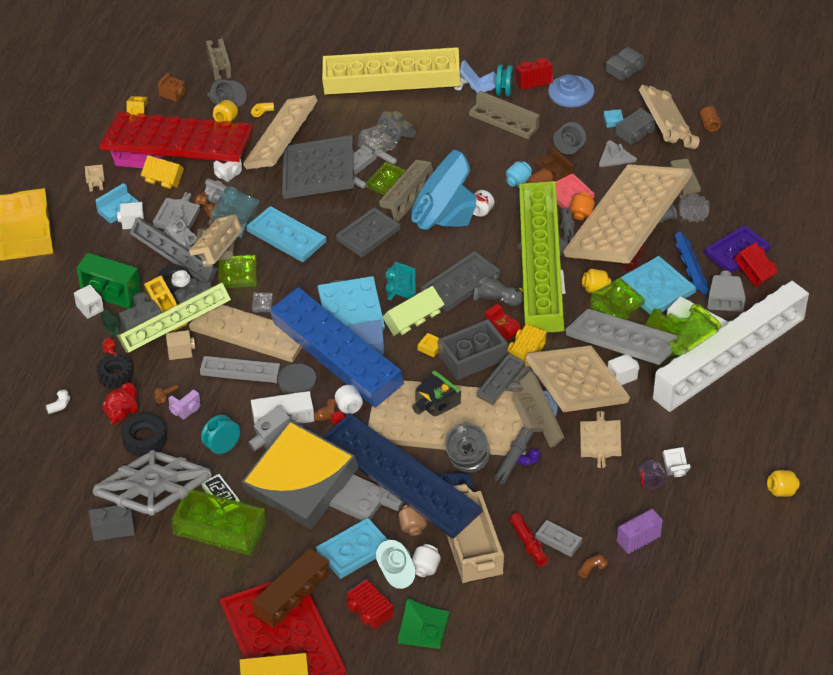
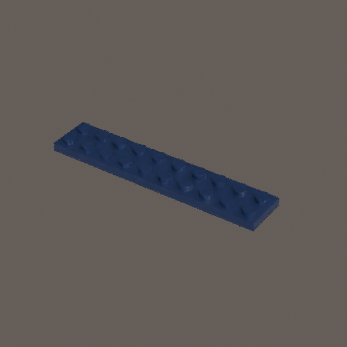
[322,413,483,539]

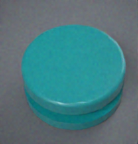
[496,64,513,97]
[201,415,240,454]

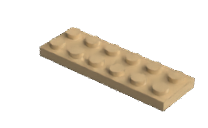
[243,95,318,169]
[189,305,302,363]

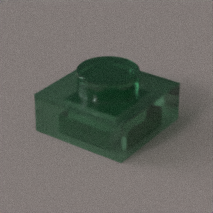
[101,310,120,337]

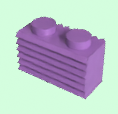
[616,509,663,554]

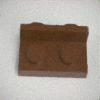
[534,146,574,181]

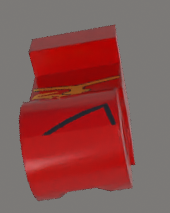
[485,303,521,340]

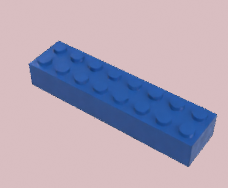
[270,287,404,408]

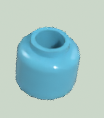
[506,161,532,188]

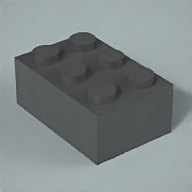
[438,319,508,380]

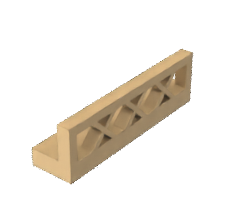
[189,214,243,265]

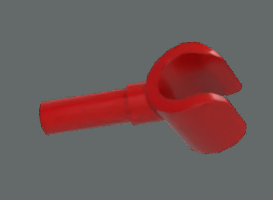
[103,338,117,356]
[330,411,345,425]

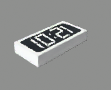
[202,474,240,514]

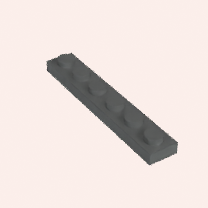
[130,217,218,284]

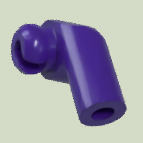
[516,449,541,466]

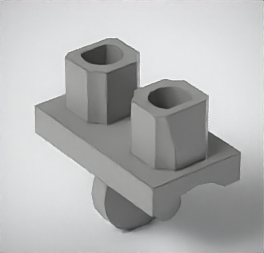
[205,179,237,208]
[164,217,197,250]

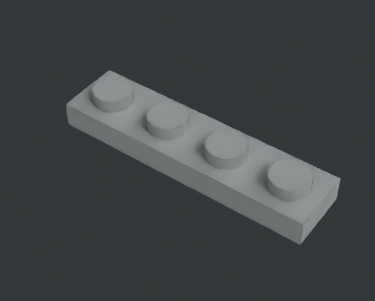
[200,356,280,383]

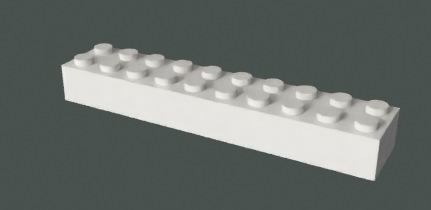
[653,281,809,412]

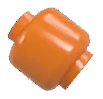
[569,192,595,220]

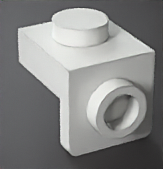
[214,159,242,182]
[662,447,691,477]

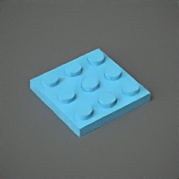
[616,256,696,317]
[318,276,385,330]

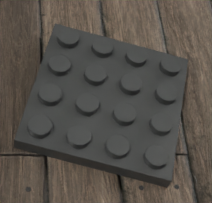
[282,135,354,199]

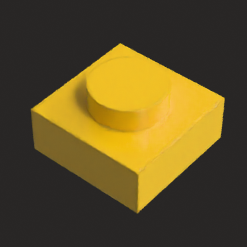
[418,333,440,357]

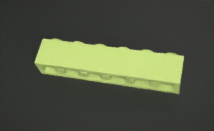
[117,283,231,353]

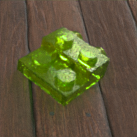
[591,278,645,320]

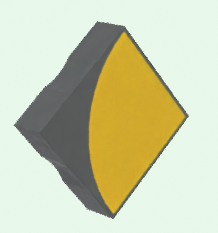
[242,420,359,530]

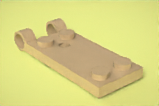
[639,85,700,150]

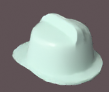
[376,540,416,589]

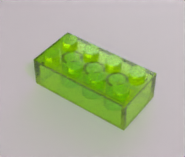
[171,490,266,556]

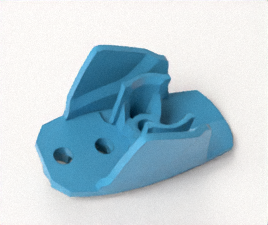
[411,150,477,230]

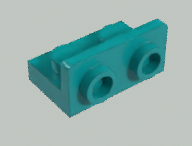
[385,262,416,300]

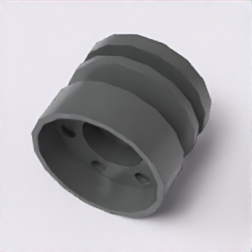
[445,423,491,474]

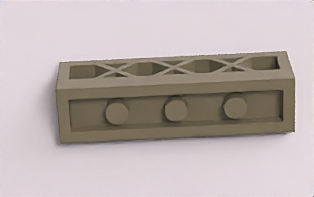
[469,91,540,139]
[379,160,434,222]

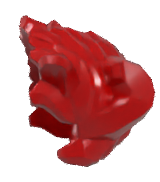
[102,382,138,425]

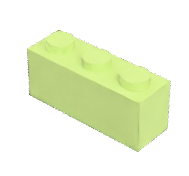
[382,286,445,336]

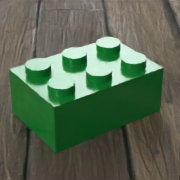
[77,253,141,309]

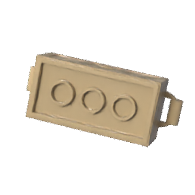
[446,484,504,583]

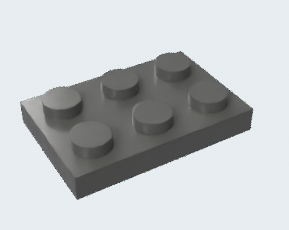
[336,207,400,257]

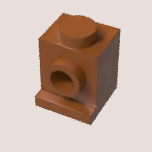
[158,73,186,102]

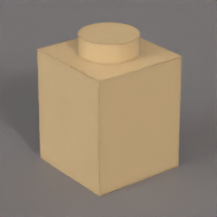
[166,330,195,360]

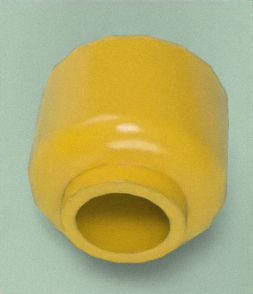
[213,100,238,122]
[582,269,611,294]
[767,470,799,497]

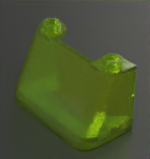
[645,304,722,356]

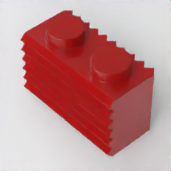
[515,58,553,90]
[734,242,778,288]
[346,579,394,630]

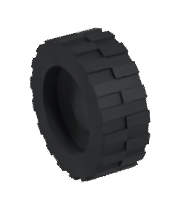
[121,413,167,457]

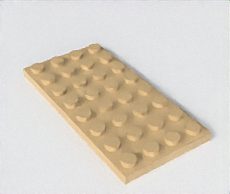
[563,164,692,263]
[368,380,528,456]

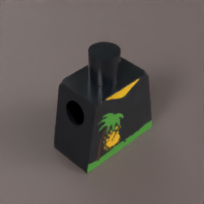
[412,370,461,417]

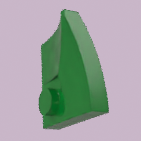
[398,599,450,649]

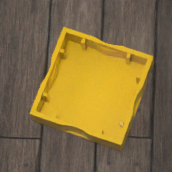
[0,188,53,261]

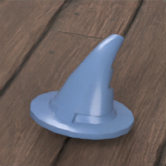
[548,74,594,107]

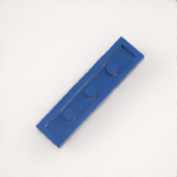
[675,231,710,295]

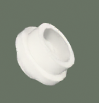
[172,270,191,287]

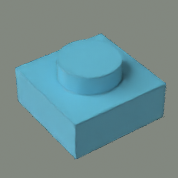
[603,110,623,128]

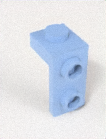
[460,60,496,93]

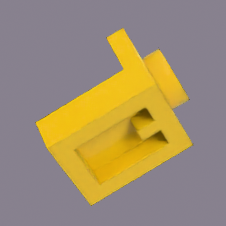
[127,96,148,115]

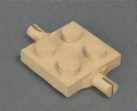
[580,411,621,468]

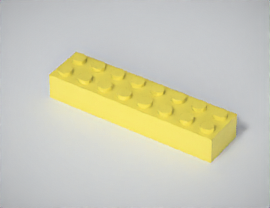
[322,48,461,94]

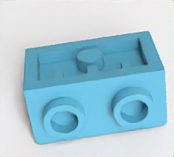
[96,183,139,223]

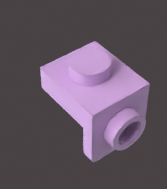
[168,390,201,420]

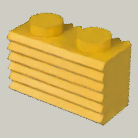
[141,155,184,189]
[508,324,547,368]

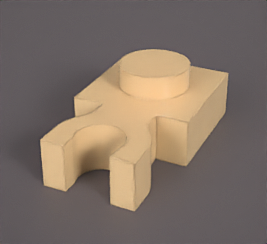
[85,164,104,192]

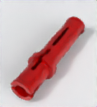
[509,513,549,567]

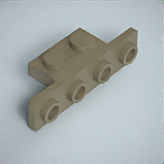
[513,371,564,448]

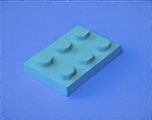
[316,518,388,579]

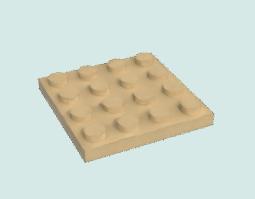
[525,346,630,412]

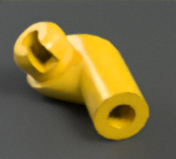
[251,102,274,117]

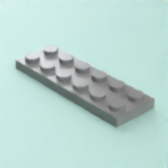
[565,309,682,365]

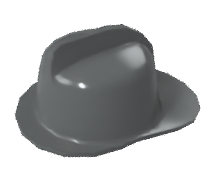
[207,80,247,107]
[553,122,586,155]

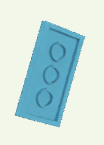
[247,206,326,262]

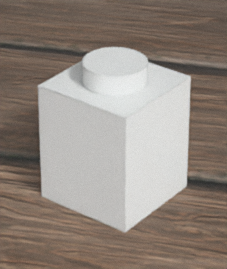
[117,202,144,229]
[74,285,104,319]
[608,354,639,385]

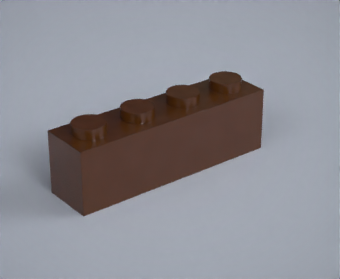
[252,548,330,627]

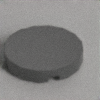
[278,363,317,394]

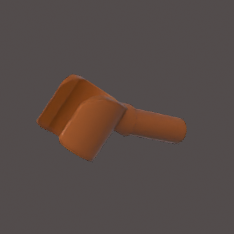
[154,384,179,404]

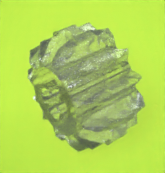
[679,193,709,223]

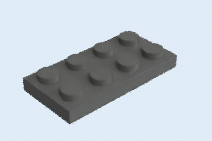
[421,251,501,312]

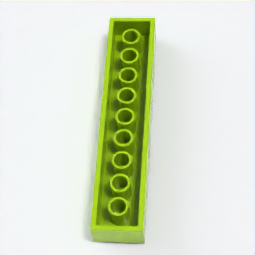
[519,181,564,332]

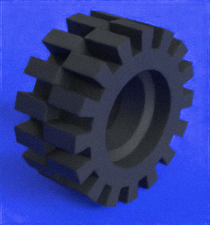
[97,353,133,390]

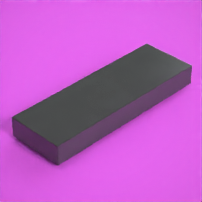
[477,354,525,405]

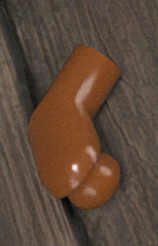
[194,192,209,206]

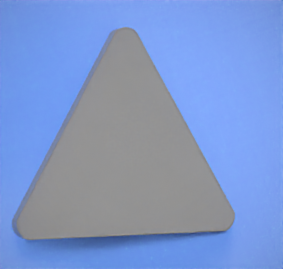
[599,141,637,167]

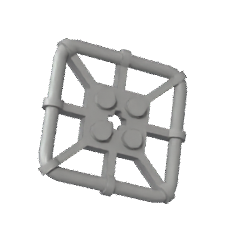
[93,450,211,516]

